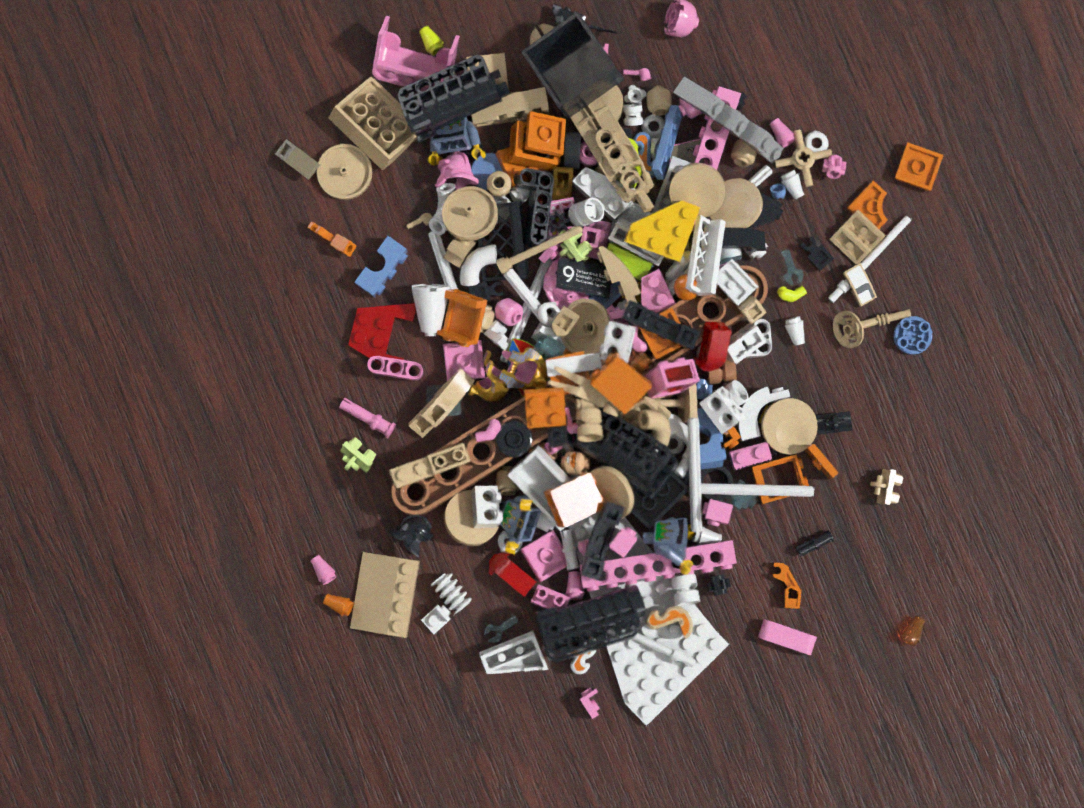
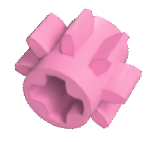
[822,155,846,179]

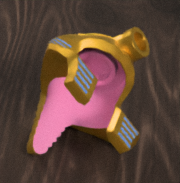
[498,347,548,389]
[468,350,518,402]

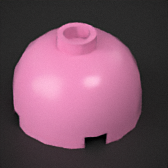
[664,0,699,37]

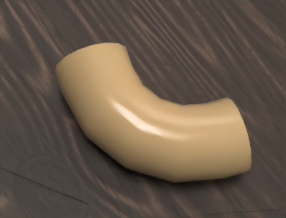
[638,410,671,446]

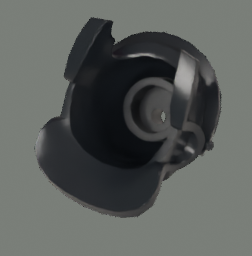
[387,515,434,557]

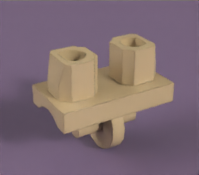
[870,469,903,505]

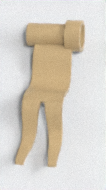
[548,366,620,417]

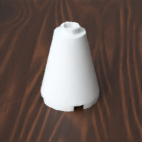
[412,284,450,336]

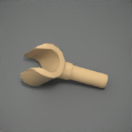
[407,213,433,229]

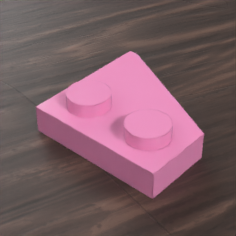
[641,269,676,313]

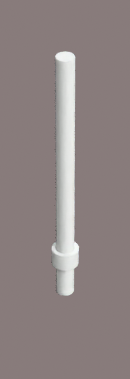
[828,216,911,303]
[617,628,696,667]

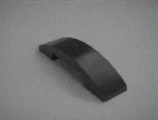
[688,228,766,251]
[622,300,701,350]
[580,501,625,581]

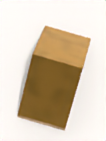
[552,167,573,200]

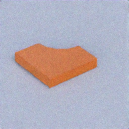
[846,180,888,229]

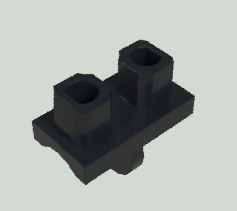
[816,411,853,435]

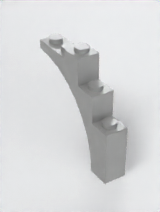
[673,77,784,164]

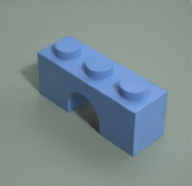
[355,236,408,297]
[697,408,726,469]

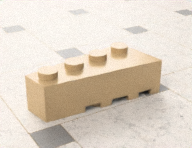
[472,87,549,127]

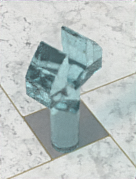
[782,250,804,286]
[484,616,518,643]

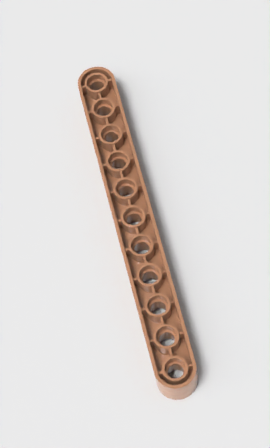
[392,265,768,515]

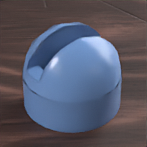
[770,184,786,200]

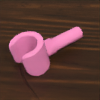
[624,68,651,81]
[565,407,579,434]

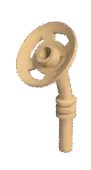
[833,309,911,348]

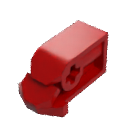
[693,321,731,371]
[489,552,536,597]

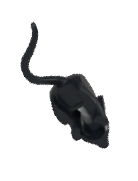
[552,4,618,34]

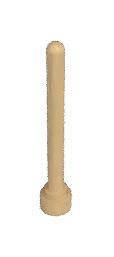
[496,226,583,274]

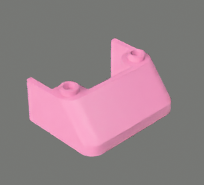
[372,16,460,91]

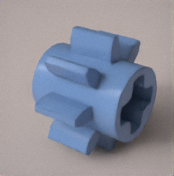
[696,379,713,400]

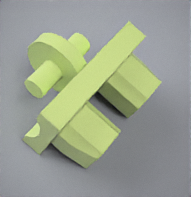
[558,227,593,262]
[340,437,376,473]

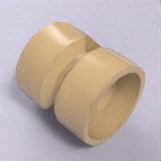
[576,408,603,442]

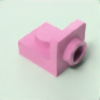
[539,242,566,263]
[580,687,599,719]

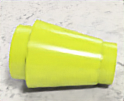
[419,26,444,55]

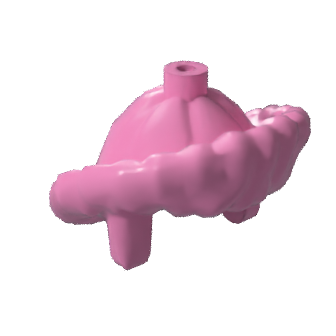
[543,258,589,310]

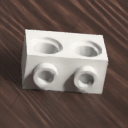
[599,321,636,363]
[727,323,767,364]
[699,386,745,434]
[471,486,503,528]

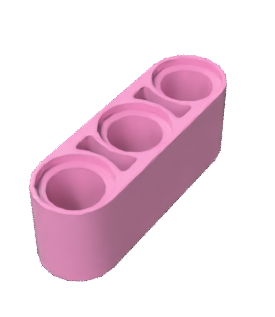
[367,356,423,381]
[758,619,817,655]

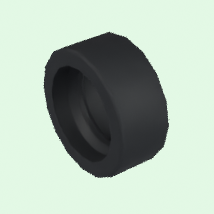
[564,132,581,169]
[701,466,733,501]

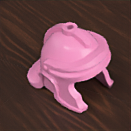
[435,151,479,190]

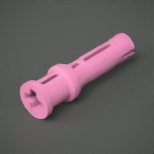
[339,398,396,439]

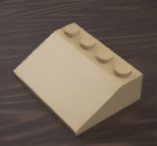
[329,76,416,170]
[350,552,420,638]

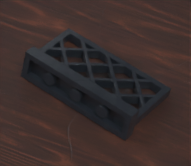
[478,201,529,282]

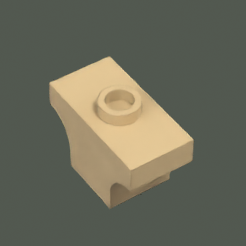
[443,237,478,268]

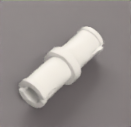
[560,530,579,570]

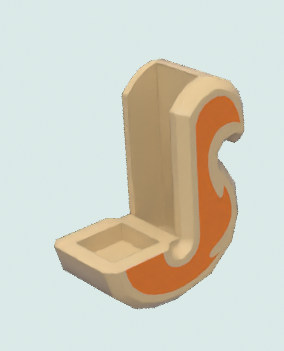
[645,606,693,639]

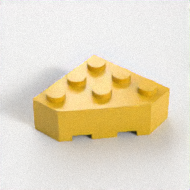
[624,200,700,262]

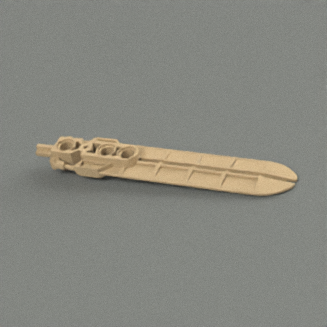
[530,24,654,213]

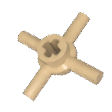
[775,130,832,187]

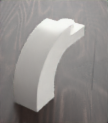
[738,387,790,441]

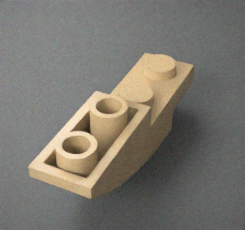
[597,246,641,307]
[408,368,475,438]
[389,443,470,489]

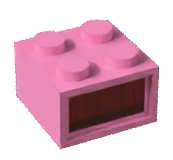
[644,358,700,399]

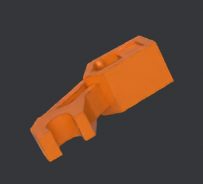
[307,221,357,257]
[773,563,802,609]

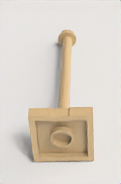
[575,384,698,424]

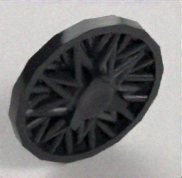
[496,421,532,457]

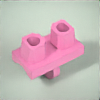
[531,584,570,610]

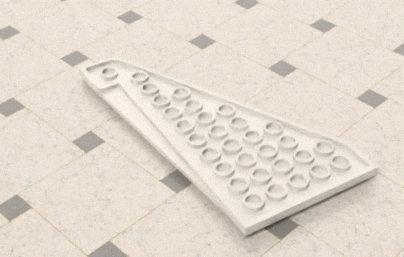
[568,471,729,726]

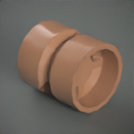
[707,359,736,385]

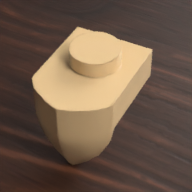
[552,306,580,337]

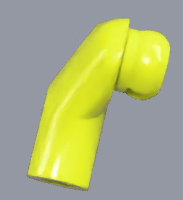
[777,286,807,302]

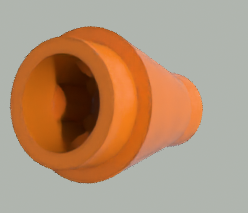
[323,594,354,616]

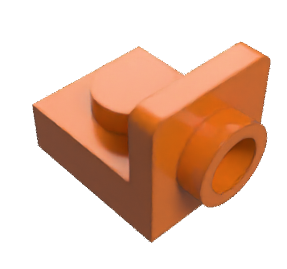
[722,418,741,449]

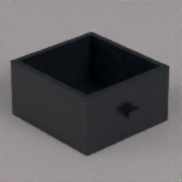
[521,11,624,119]

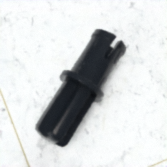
[796,530,834,556]

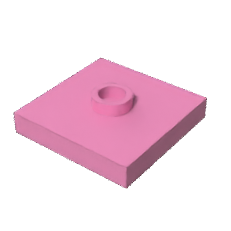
[443,340,485,381]
[520,530,567,582]

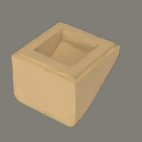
[737,295,767,325]

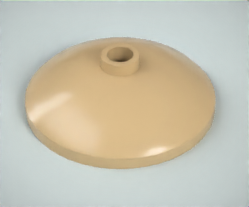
[561,299,611,354]

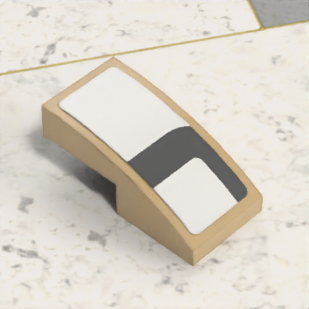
[843,263,877,307]

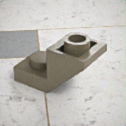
[275,139,320,180]

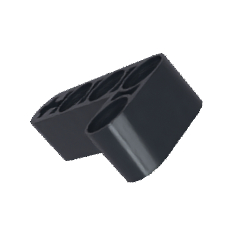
[513,168,554,248]

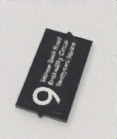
[555,257,612,299]

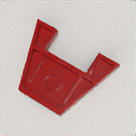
[348,303,416,373]

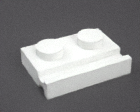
[717,259,758,306]

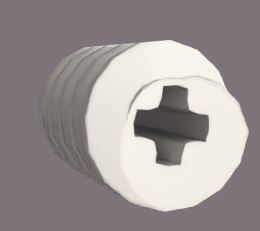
[431,573,472,615]

